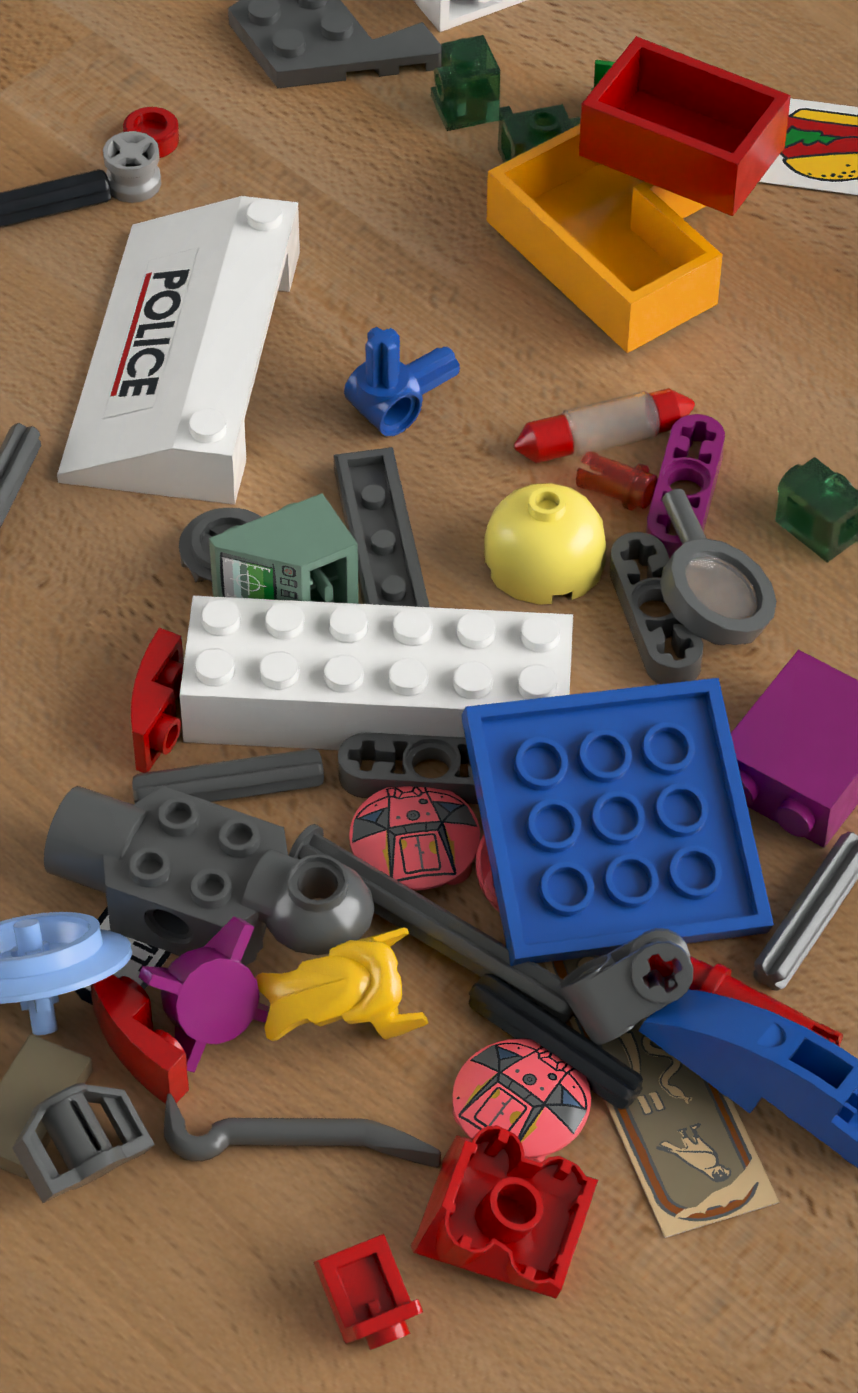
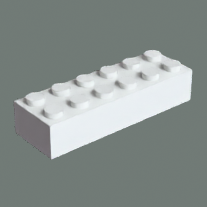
[180,596,573,750]

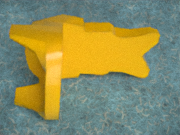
[255,927,428,1041]

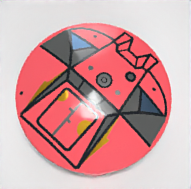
[349,786,480,891]
[453,1039,591,1161]

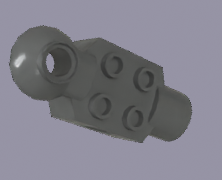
[44,786,375,966]

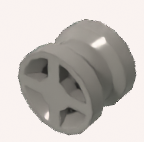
[103,131,161,203]

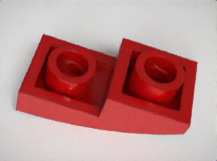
[131,627,184,773]
[90,974,189,1104]

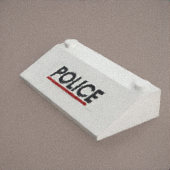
[57,196,300,505]

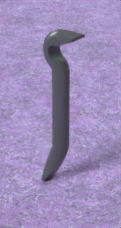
[164,1094,441,1168]

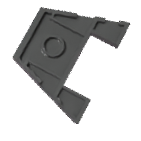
[228,0,446,88]

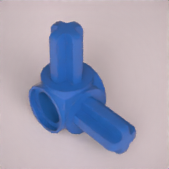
[344,327,460,436]

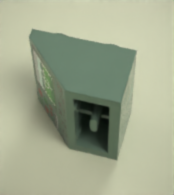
[209,493,359,604]

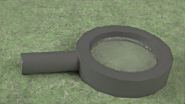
[660,489,777,645]

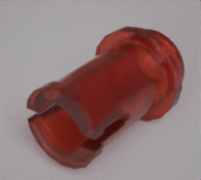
[576,450,658,511]

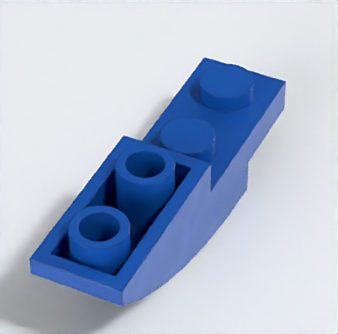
[638,989,858,1168]

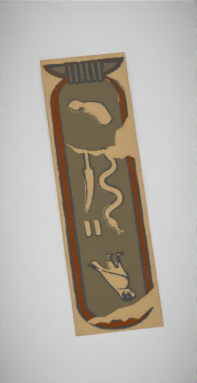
[544,954,780,1238]

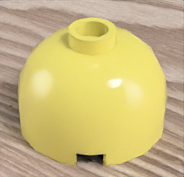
[484,483,607,605]

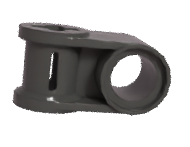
[558,928,693,1045]

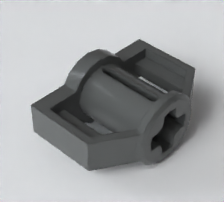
[12,1083,155,1203]

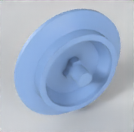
[0,912,132,1035]

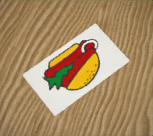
[759,98,858,195]

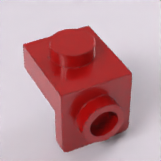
[313,1234,423,1350]

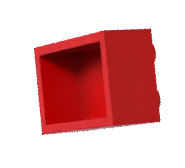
[579,36,791,216]

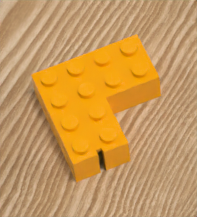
[487,124,723,353]

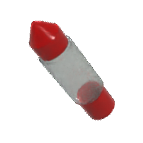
[514,388,695,464]

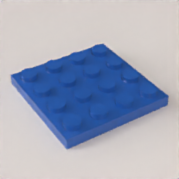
[461,678,774,966]

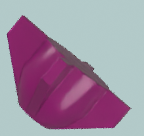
[138,916,270,1073]

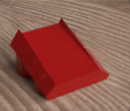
[410,1125,598,1299]

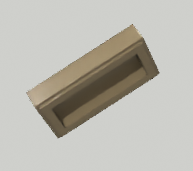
[0,1034,93,1179]

